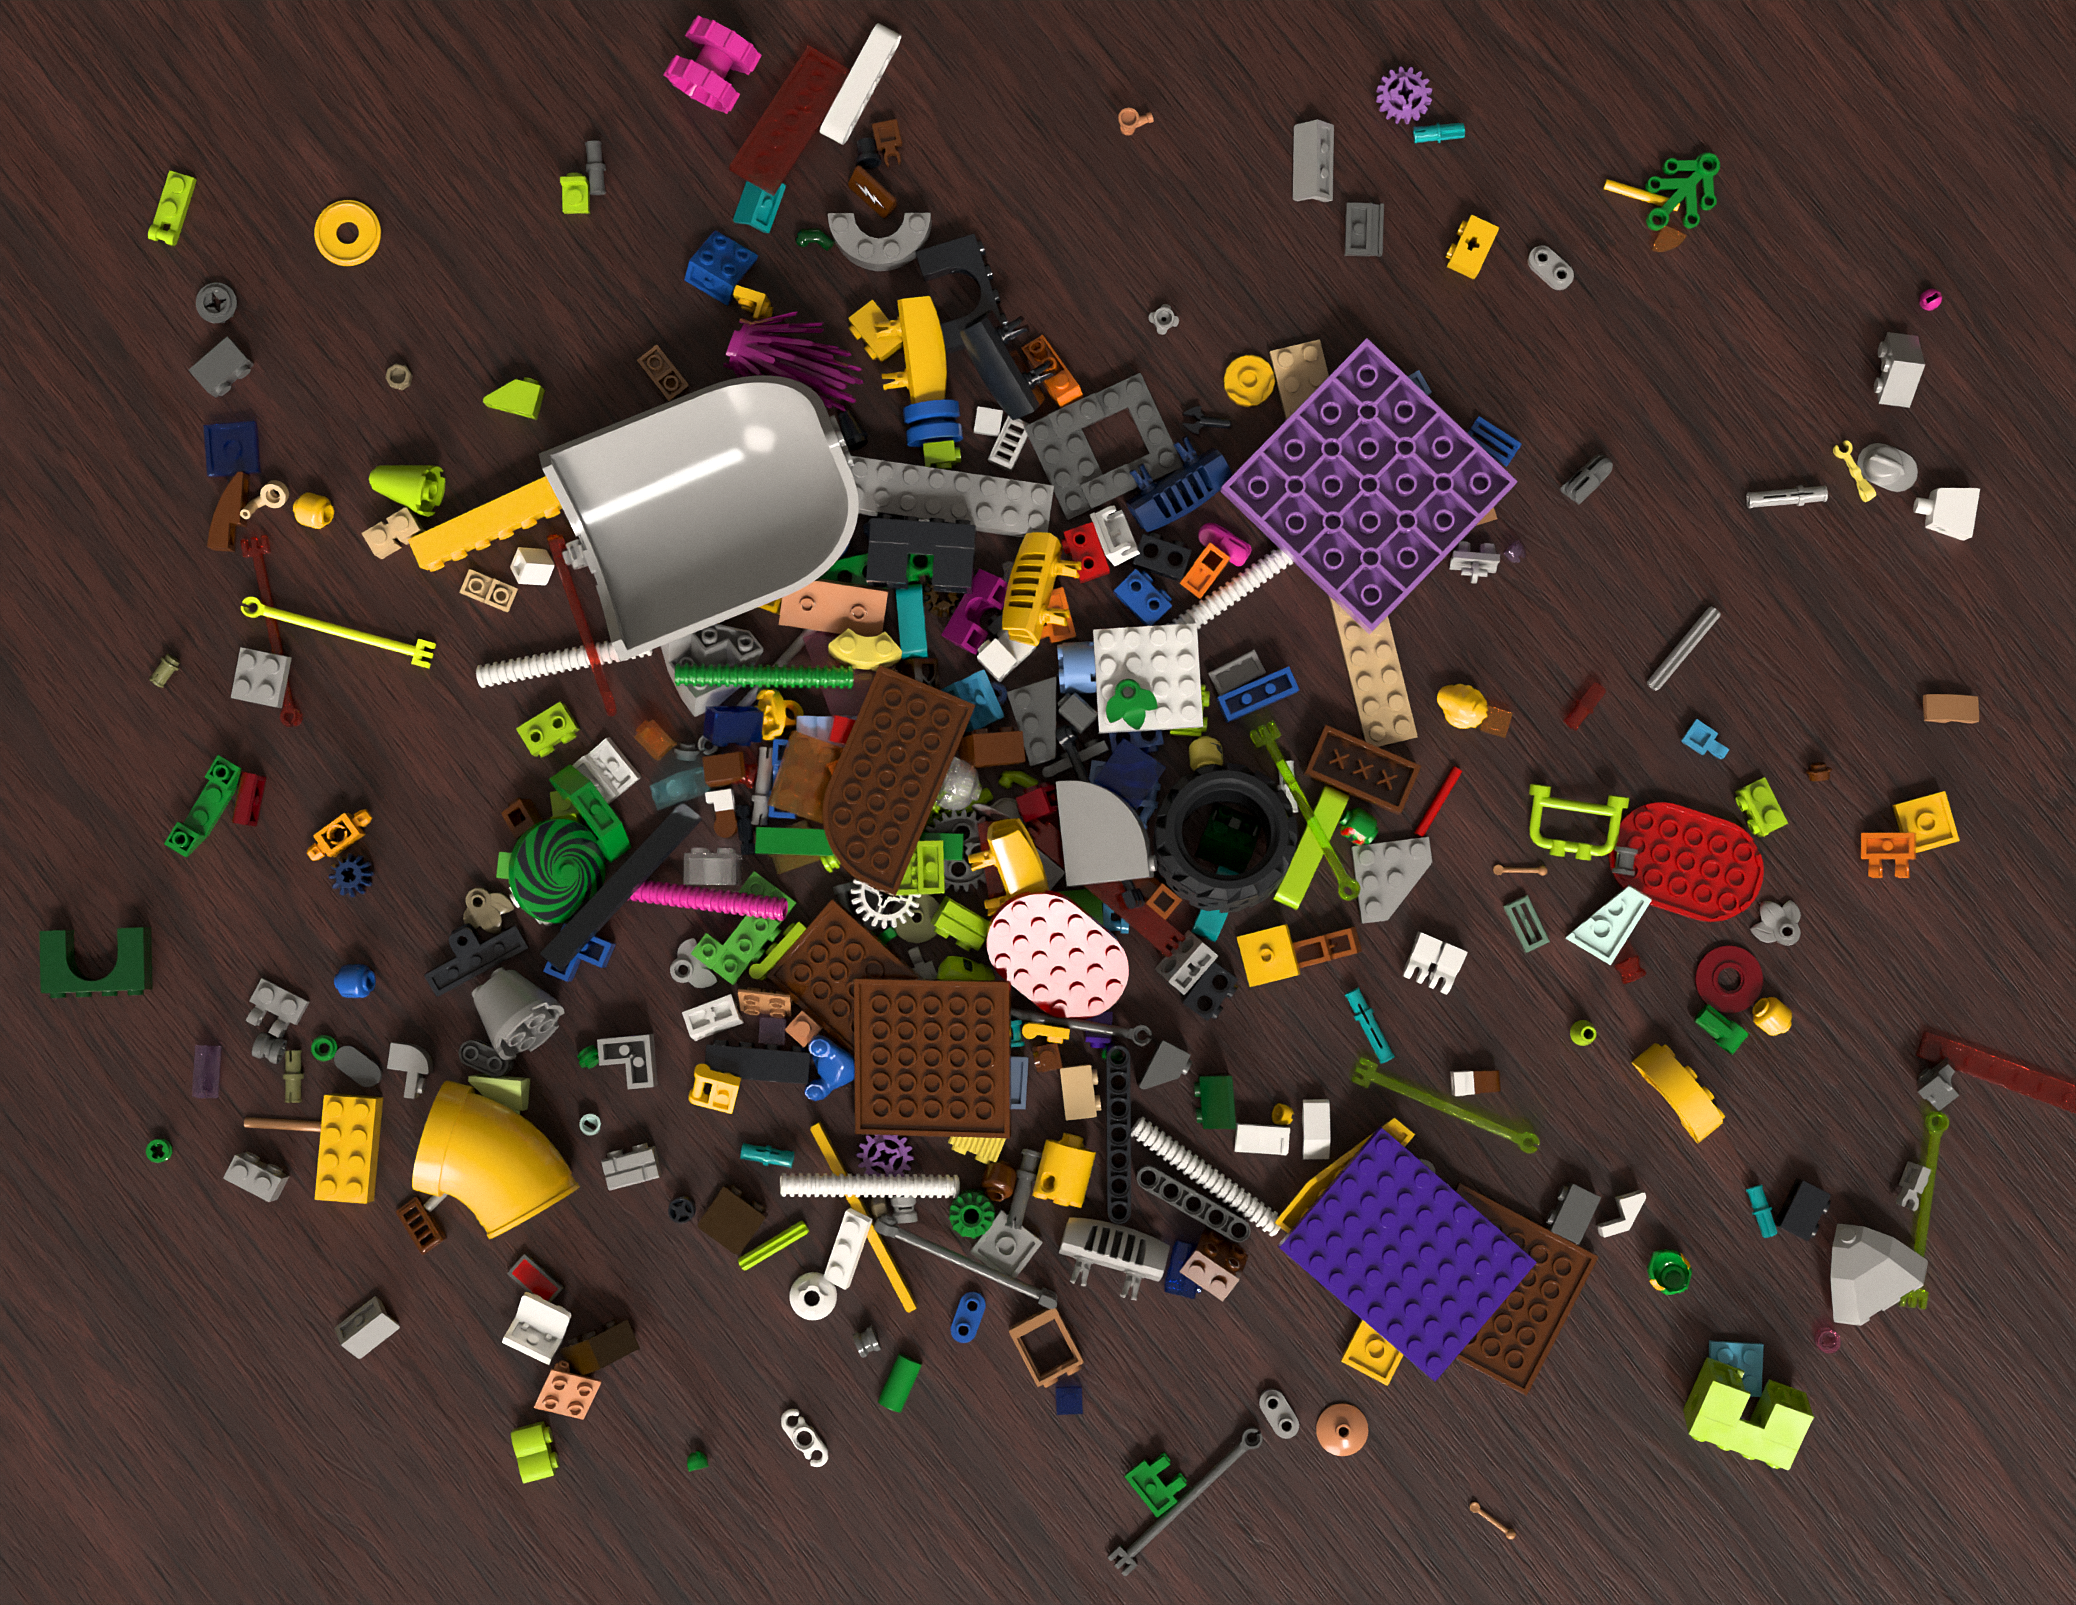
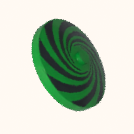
[509,819,605,923]

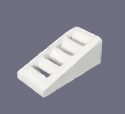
[988,416,1029,472]

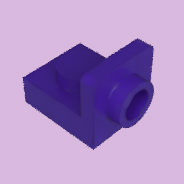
[1085,1011,1113,1048]

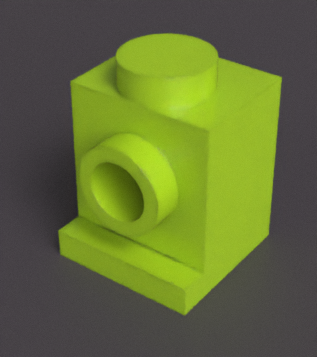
[923,440,961,470]

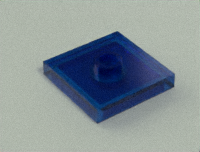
[203,421,261,477]
[1094,737,1166,810]

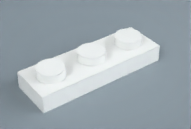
[823,1208,873,1290]

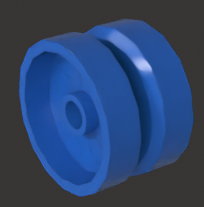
[903,400,963,448]

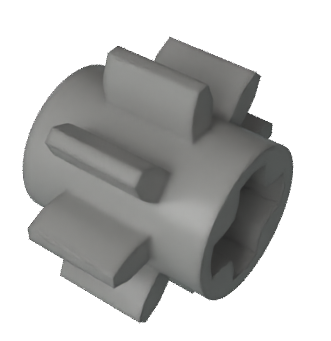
[562,539,588,569]

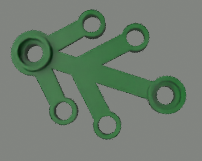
[1645,152,1720,231]

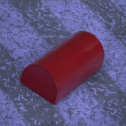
[232,772,266,827]

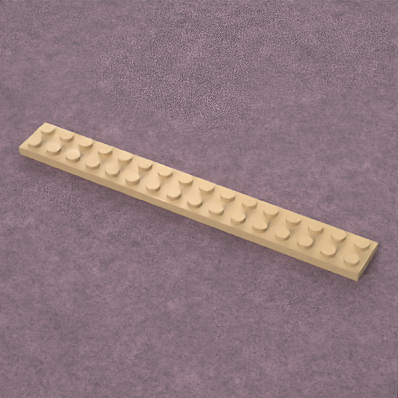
[1269,339,1418,747]

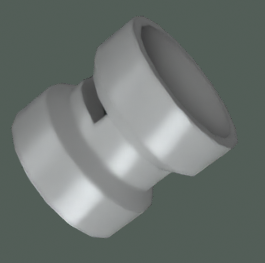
[890,1195,918,1224]

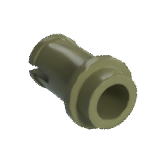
[149,654,180,688]

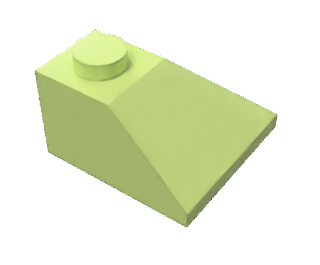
[468,1074,531,1115]

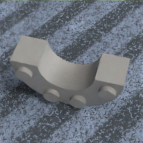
[828,213,932,271]

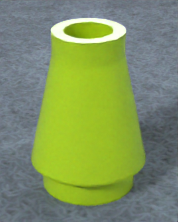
[1570,1020,1596,1046]

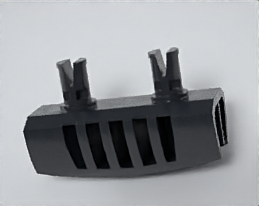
[960,310,1056,421]

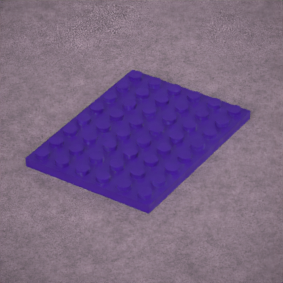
[1278,1126,1537,1382]

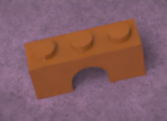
[1118,877,1182,920]

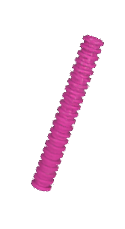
[628,880,788,921]

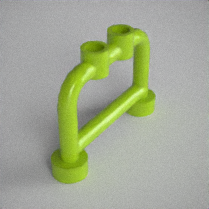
[1529,784,1629,861]

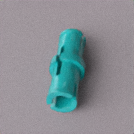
[740,1143,795,1168]

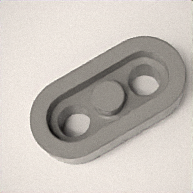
[1527,246,1574,290]
[1259,1388,1299,1439]

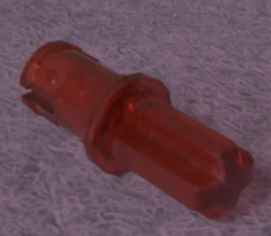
[1563,683,1606,731]

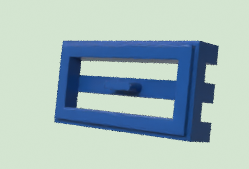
[1467,416,1522,467]

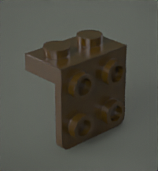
[698,1184,769,1255]

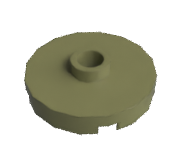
[892,894,940,943]

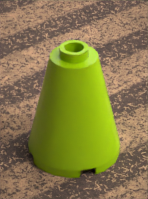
[369,465,445,517]

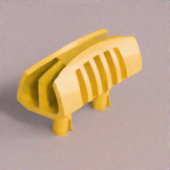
[875,296,947,404]
[1002,532,1081,646]
[968,818,1049,916]

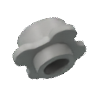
[1149,304,1179,335]

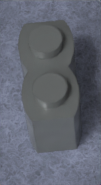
[1058,692,1098,734]

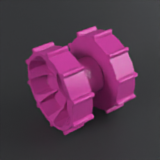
[663,15,762,114]

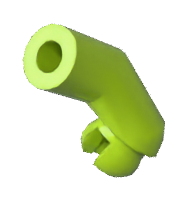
[998,770,1038,789]

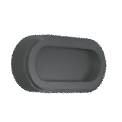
[334,1045,383,1087]

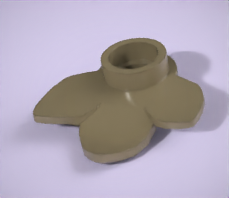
[463,887,514,934]

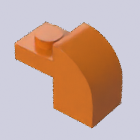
[1180,542,1231,599]

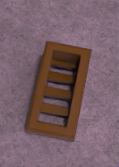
[395,1196,447,1255]

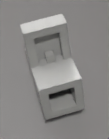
[387,1042,434,1099]

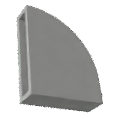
[1056,780,1157,886]

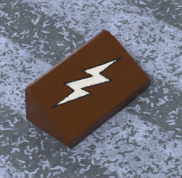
[848,166,897,219]

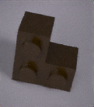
[560,1319,640,1376]

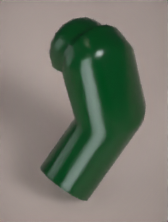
[795,228,835,251]

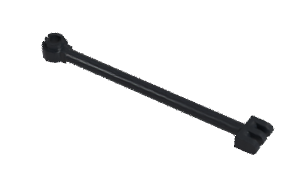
[1055,724,1146,909]

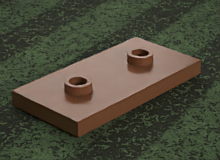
[779,578,889,637]

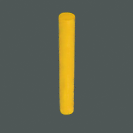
[1603,179,1680,211]

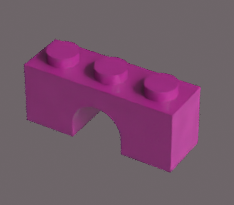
[941,568,1008,655]

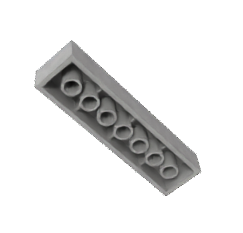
[850,456,1054,538]

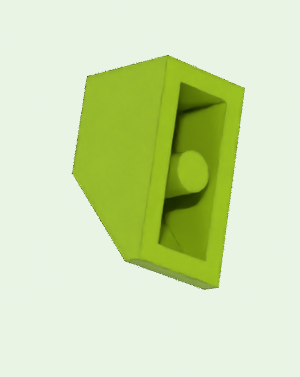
[483,377,545,420]

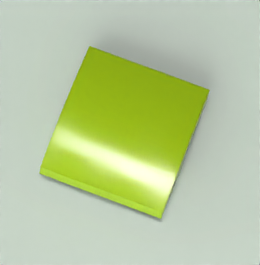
[891,840,945,896]

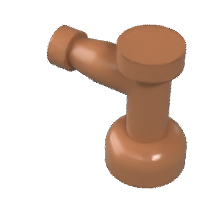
[1118,108,1154,136]

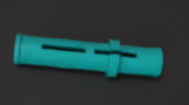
[1344,987,1395,1064]

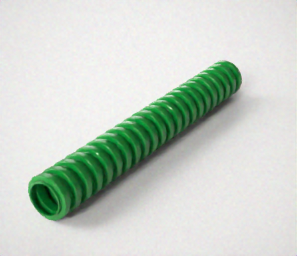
[675,663,853,689]

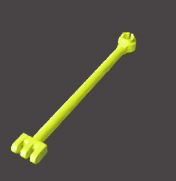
[241,597,436,669]

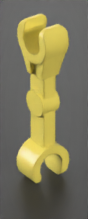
[1833,440,1876,502]

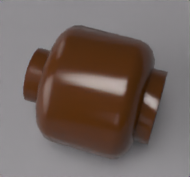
[980,1160,1017,1201]

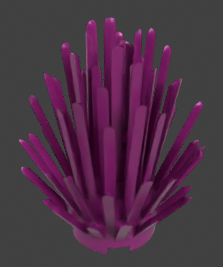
[723,311,863,411]

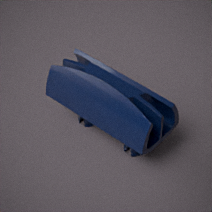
[1125,436,1233,532]

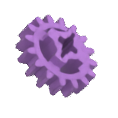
[1376,66,1432,124]
[857,1134,914,1177]

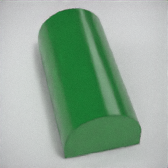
[877,1353,923,1412]

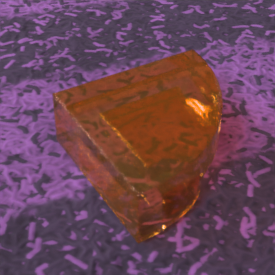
[1651,226,1687,252]

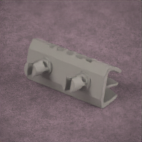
[1059,1217,1170,1300]

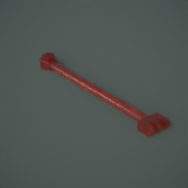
[546,534,617,717]
[240,535,303,728]

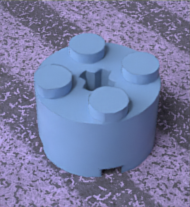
[1057,641,1097,694]

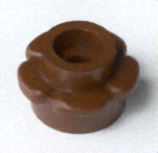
[1806,762,1832,781]

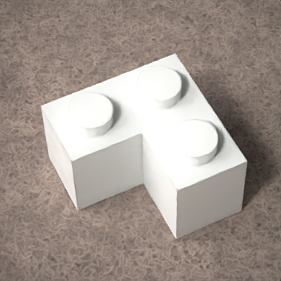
[977,629,1036,683]

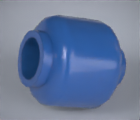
[334,964,376,998]

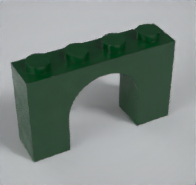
[39,927,153,998]

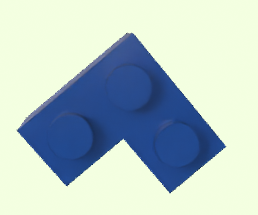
[543,923,616,982]

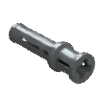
[1005,1149,1042,1230]

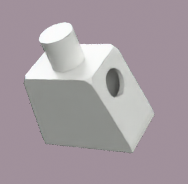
[1913,488,1980,540]

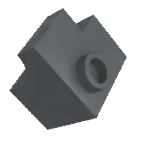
[1917,1057,1959,1111]

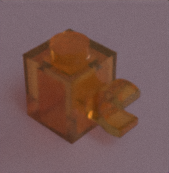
[634,720,677,761]

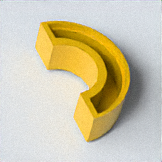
[1631,1043,1725,1143]

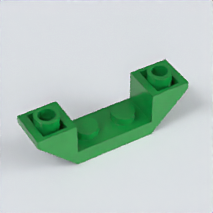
[164,755,241,857]
[549,764,632,863]

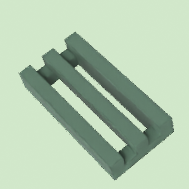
[1503,895,1550,953]

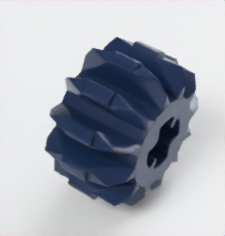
[328,853,375,897]

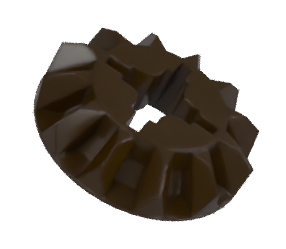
[923,580,964,617]

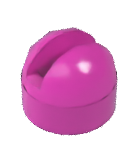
[1919,289,1942,311]

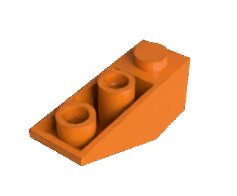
[1021,335,1084,409]

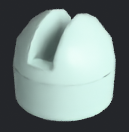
[580,1114,601,1136]

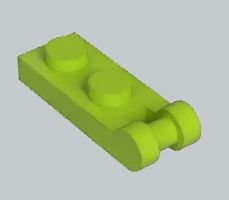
[148,170,197,246]
[749,922,807,981]

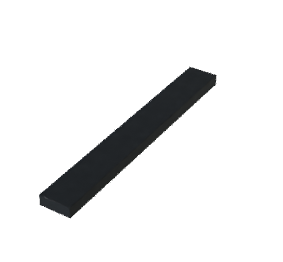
[540,802,702,972]

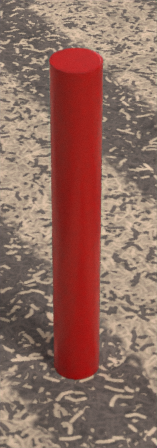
[1414,766,1462,838]

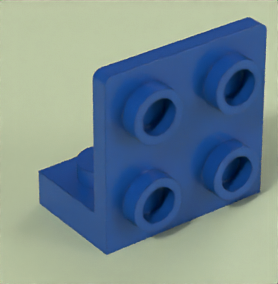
[684,231,758,306]

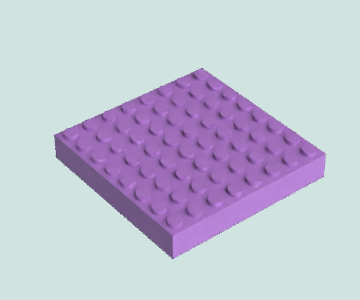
[1221,338,1518,635]

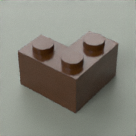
[959,727,1025,770]

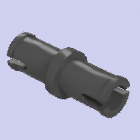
[585,141,606,195]

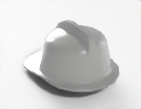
[1857,443,1918,492]
[972,798,1027,826]

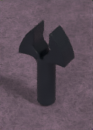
[1182,406,1231,436]

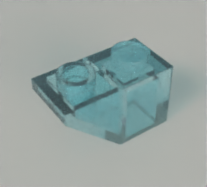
[649,767,711,810]

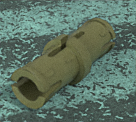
[283,1050,304,1103]

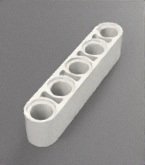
[820,23,901,145]

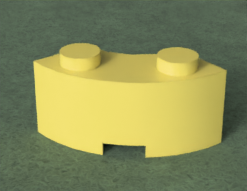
[828,628,902,671]

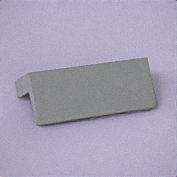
[1293,119,1334,202]

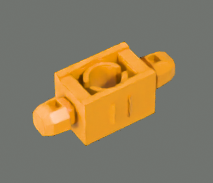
[306,809,373,861]

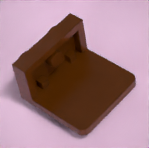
[1180,1227,1248,1301]

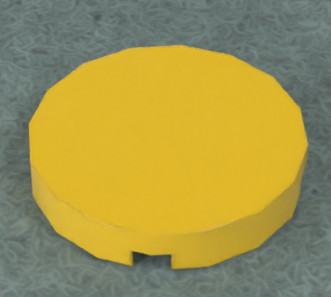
[1224,355,1275,407]

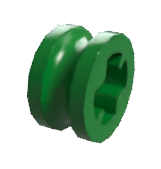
[146,1139,173,1163]

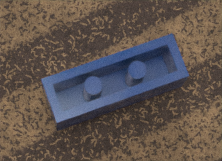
[1216,667,1299,723]

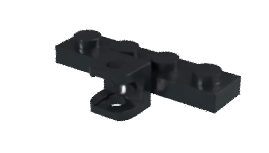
[424,923,529,997]

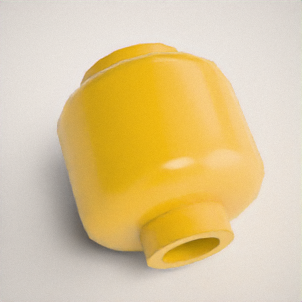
[293,492,334,529]
[1752,997,1792,1036]

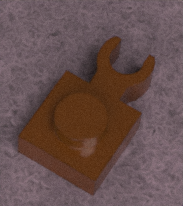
[872,119,902,167]

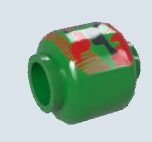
[1339,807,1379,846]

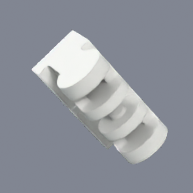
[1402,931,1468,995]

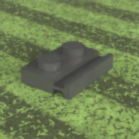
[1344,202,1384,257]

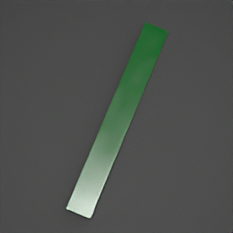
[755,827,964,861]

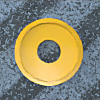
[314,200,381,266]

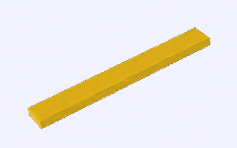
[810,1121,918,1313]

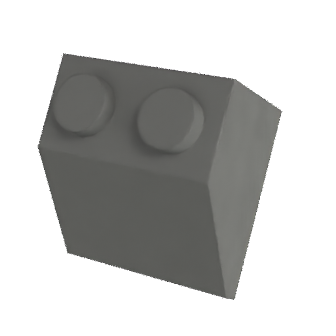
[1137,1039,1193,1090]

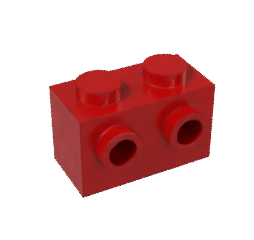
[1060,522,1110,584]

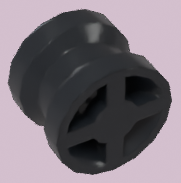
[668,1196,696,1224]

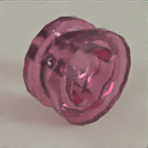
[1814,1328,1841,1354]

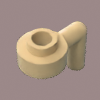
[240,480,289,519]

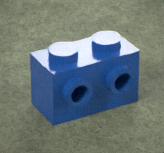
[1113,569,1172,626]

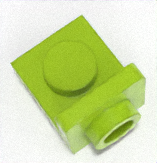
[560,173,590,214]

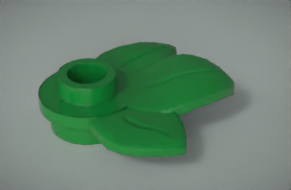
[1106,679,1158,730]

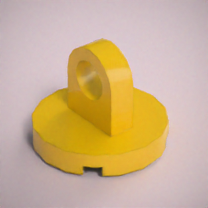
[753,689,803,740]

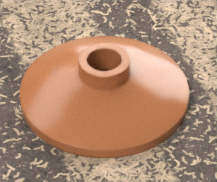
[1316,1403,1368,1456]

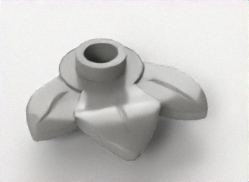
[1750,900,1801,946]
[670,938,717,988]

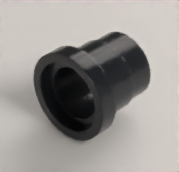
[856,138,881,169]

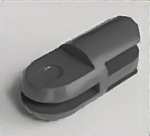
[1560,454,1613,505]

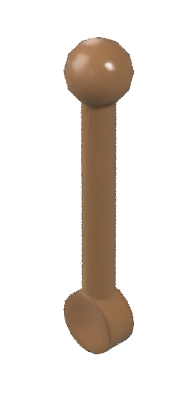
[1493,865,1548,876]
[1469,1501,1516,1540]

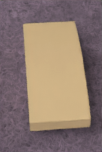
[459,569,518,612]

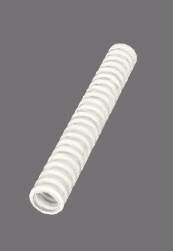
[1166,547,1293,629]
[476,641,653,688]
[1131,1116,1281,1237]
[780,1173,960,1198]

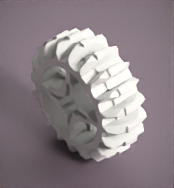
[851,879,921,929]

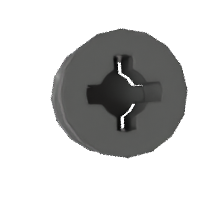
[852,1325,882,1358]

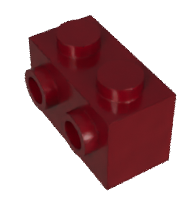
[1016,781,1059,822]

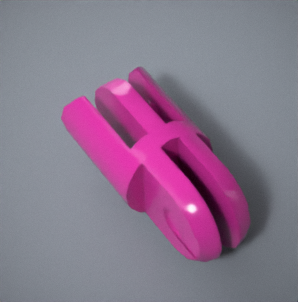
[1198,522,1252,566]

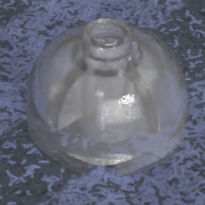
[935,757,982,811]

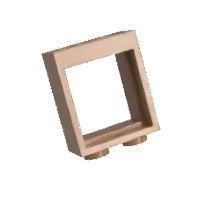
[1009,1307,1084,1388]

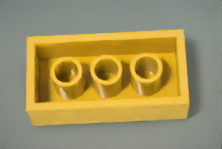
[315,1093,383,1204]

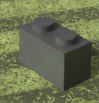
[189,336,254,398]
[1546,1182,1601,1244]

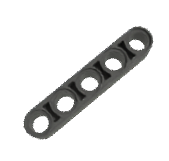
[1136,1164,1251,1242]

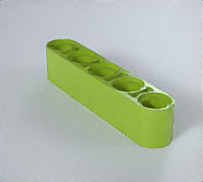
[1273,785,1349,910]

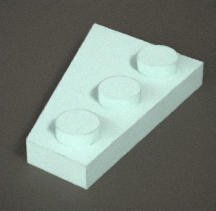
[1566,885,1652,965]

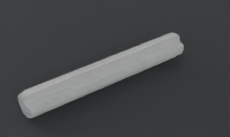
[1647,606,1721,691]

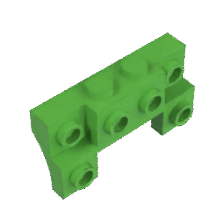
[691,871,797,985]

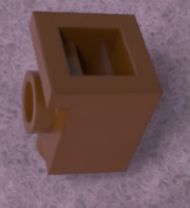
[501,797,543,839]
[1032,1042,1063,1072]

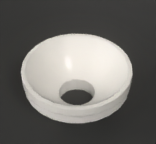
[790,1272,837,1320]

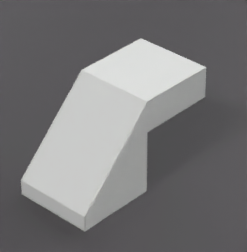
[1302,1099,1330,1159]
[1596,1190,1646,1238]

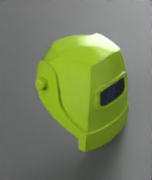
[936,956,995,980]

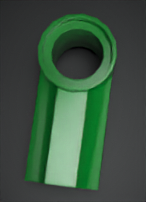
[1693,1004,1749,1055]

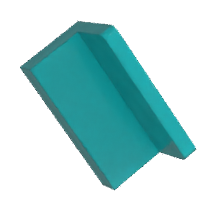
[733,174,786,233]

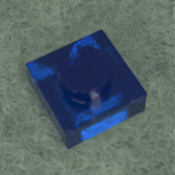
[1056,1386,1083,1415]

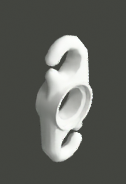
[781,1409,828,1467]

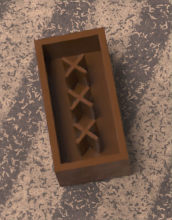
[1303,725,1421,815]

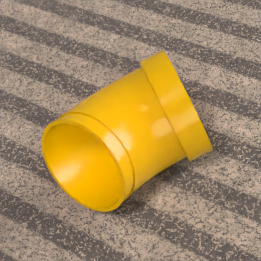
[412,1080,580,1239]

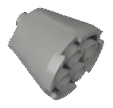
[472,967,564,1060]

